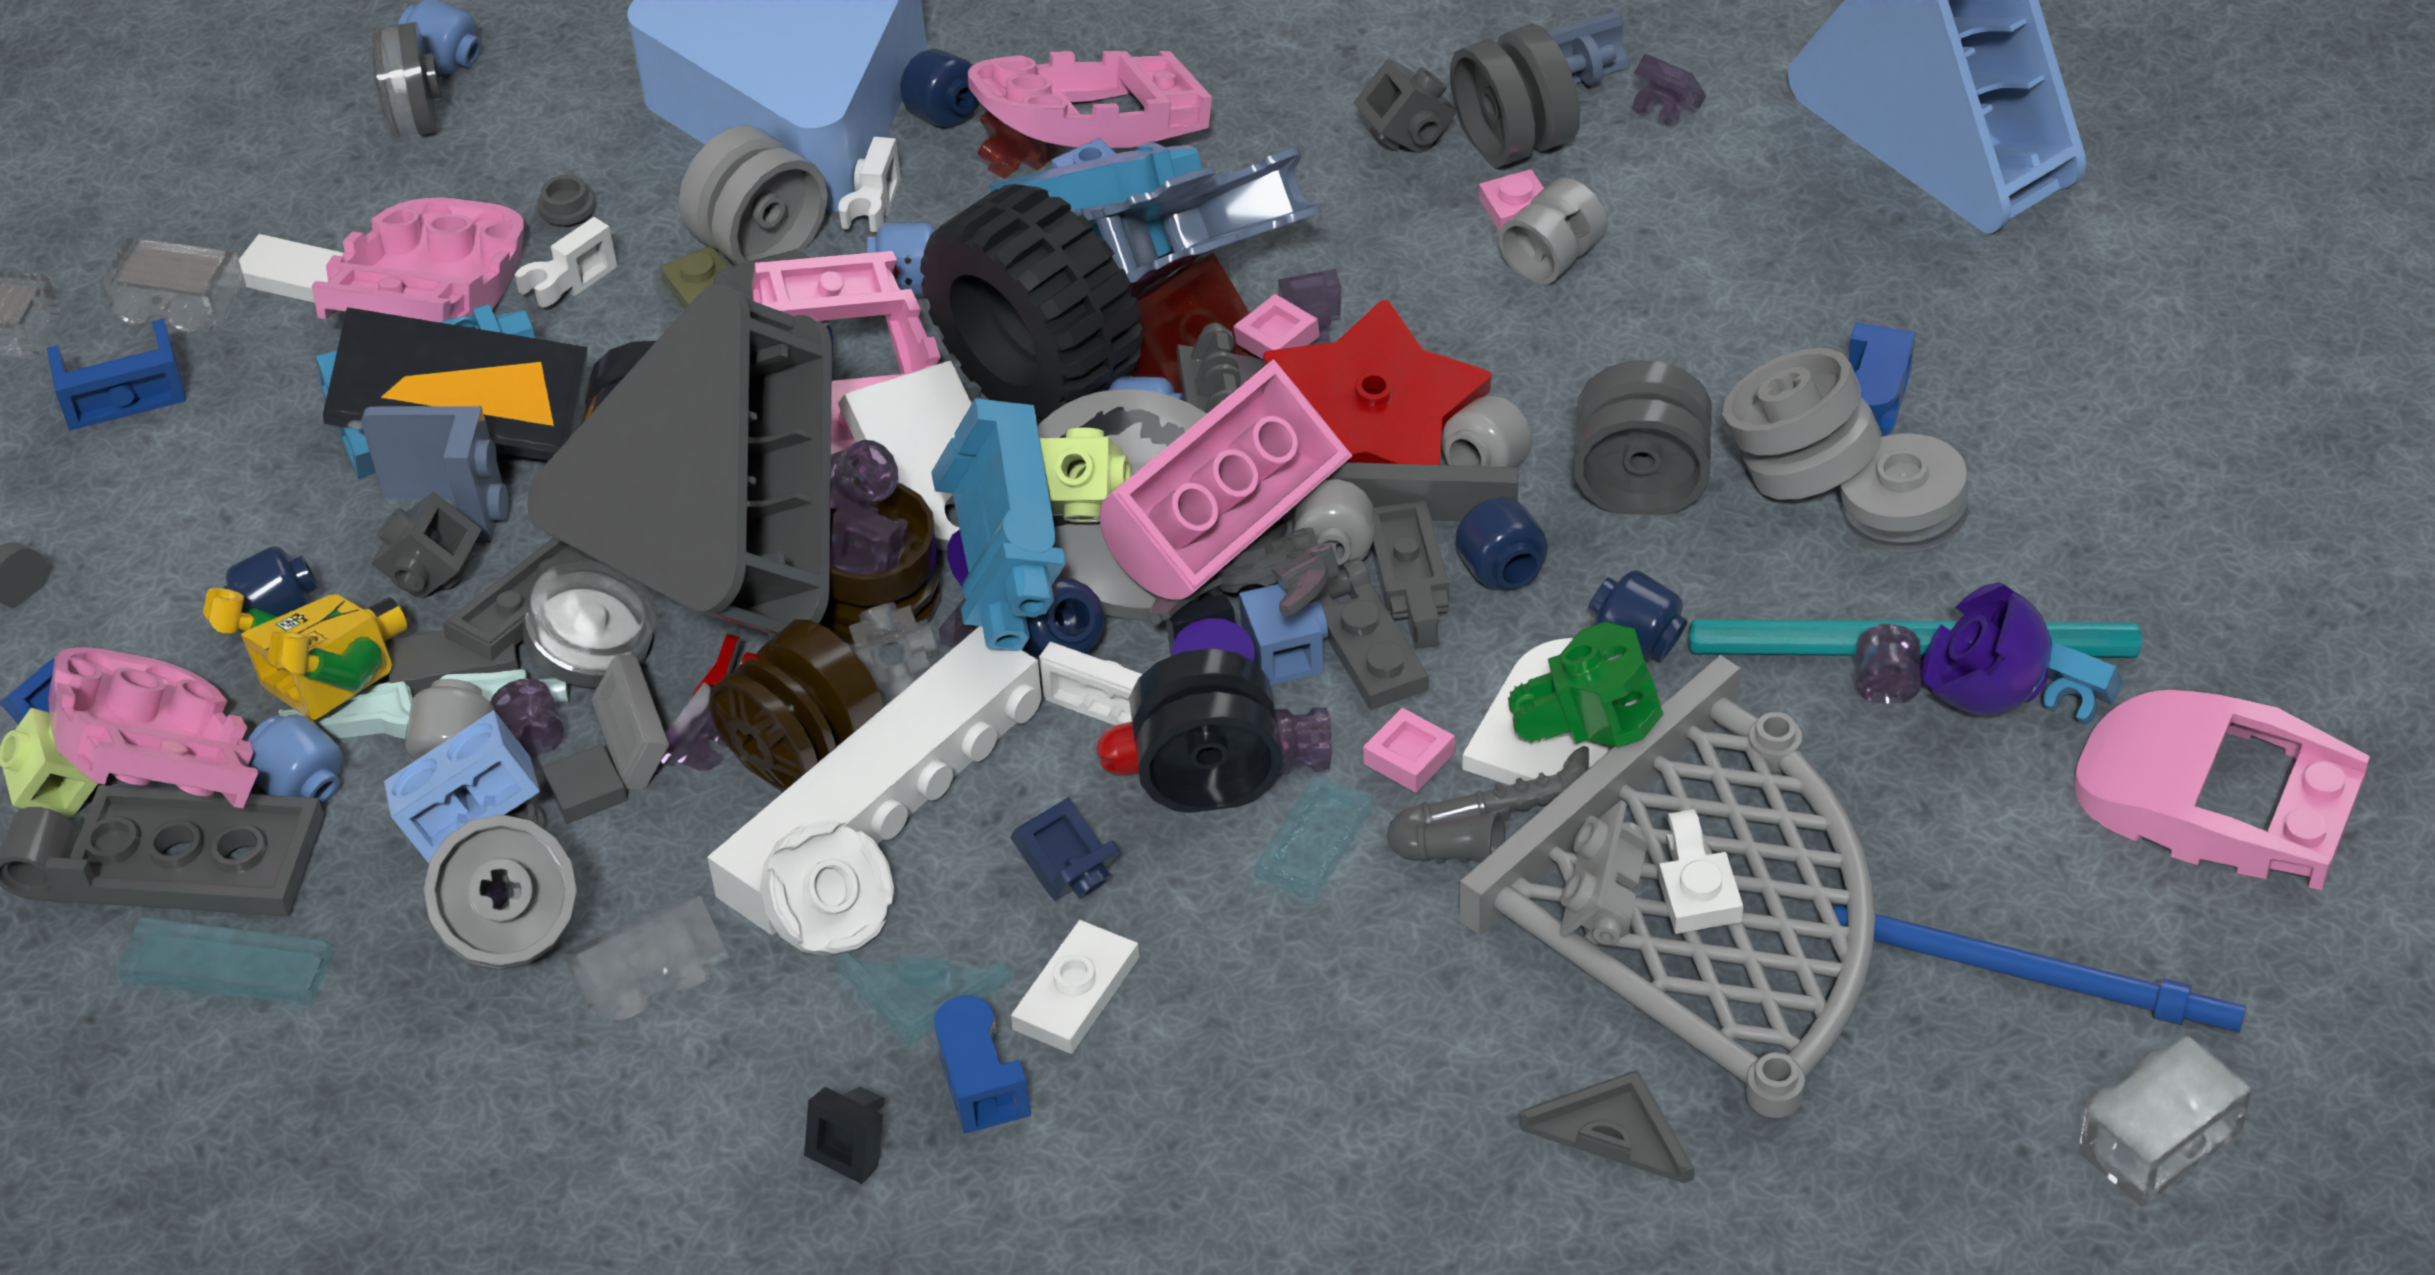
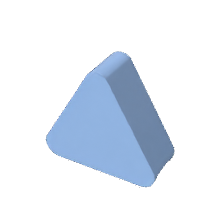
[627,0,927,213]
[1788,0,2086,234]

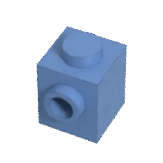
[1239,584,1328,685]

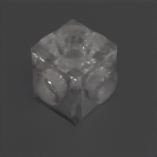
[848,602,940,700]

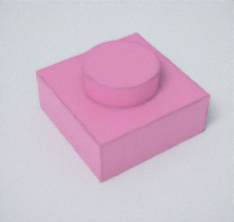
[1478,169,1544,231]
[1233,294,1320,359]
[1363,707,1455,793]

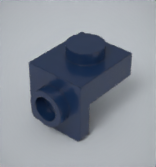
[1010,797,1120,901]

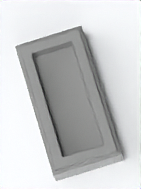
[591,654,669,790]

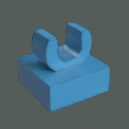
[2044,643,2123,725]

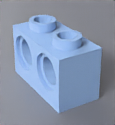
[384,710,540,863]

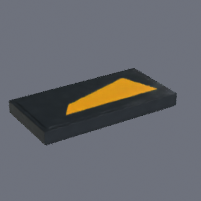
[323,307,588,461]

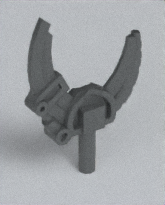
[1149,518,1340,625]

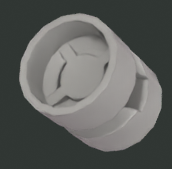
[1498,177,1607,285]

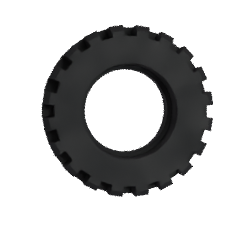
[920,184,1143,424]

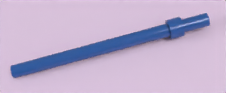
[1834,904,2246,1033]

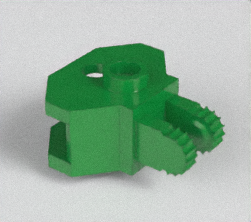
[1508,622,1664,748]

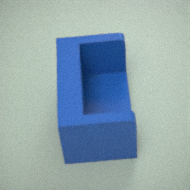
[47,319,186,431]

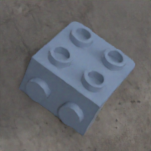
[361,406,508,543]

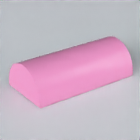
[1100,359,1352,600]

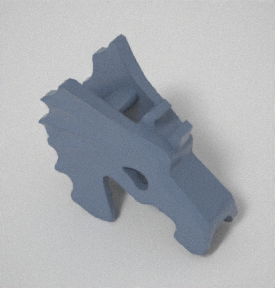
[1071,147,1321,297]

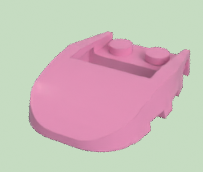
[968,51,1212,148]
[312,198,524,322]
[752,251,941,465]
[48,647,258,808]
[2074,690,2370,890]

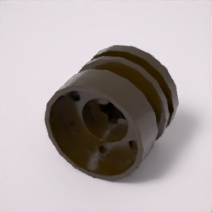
[819,478,941,647]
[708,619,884,792]

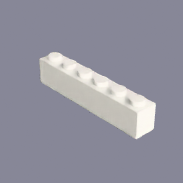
[707,626,1042,935]

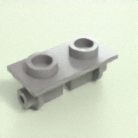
[1559,800,1648,945]

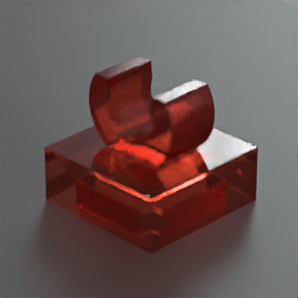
[977,110,1052,179]

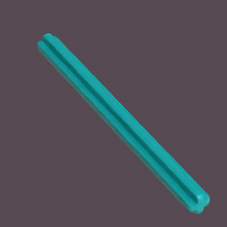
[1689,619,2142,658]

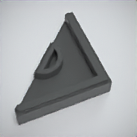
[1518,1070,1694,1183]

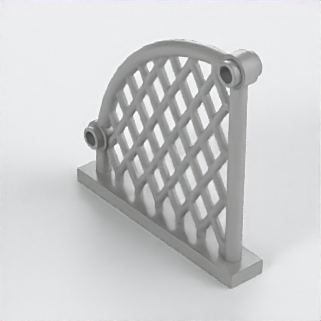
[1459,655,1876,1118]

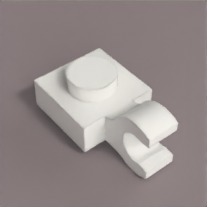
[838,137,901,232]
[515,217,618,308]
[1659,809,1743,934]

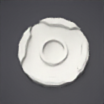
[760,819,894,957]

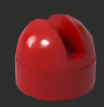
[1096,721,1139,776]

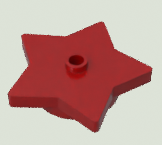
[1263,300,1492,465]

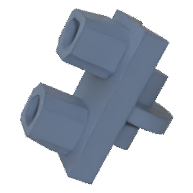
[1547,11,1630,85]

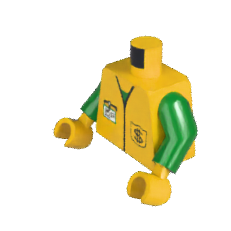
[203,588,407,721]

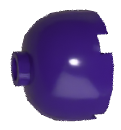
[1921,582,2052,717]

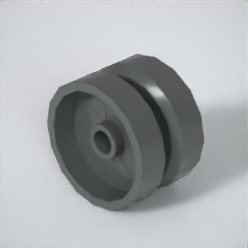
[1450,23,1580,168]
[1574,360,1712,515]

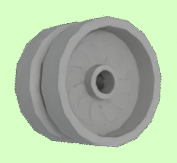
[678,125,828,265]
[1722,348,1882,500]
[424,815,577,970]

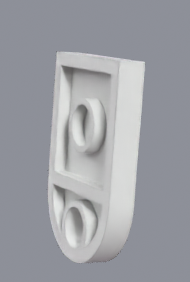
[838,360,972,551]
[1462,638,1638,799]

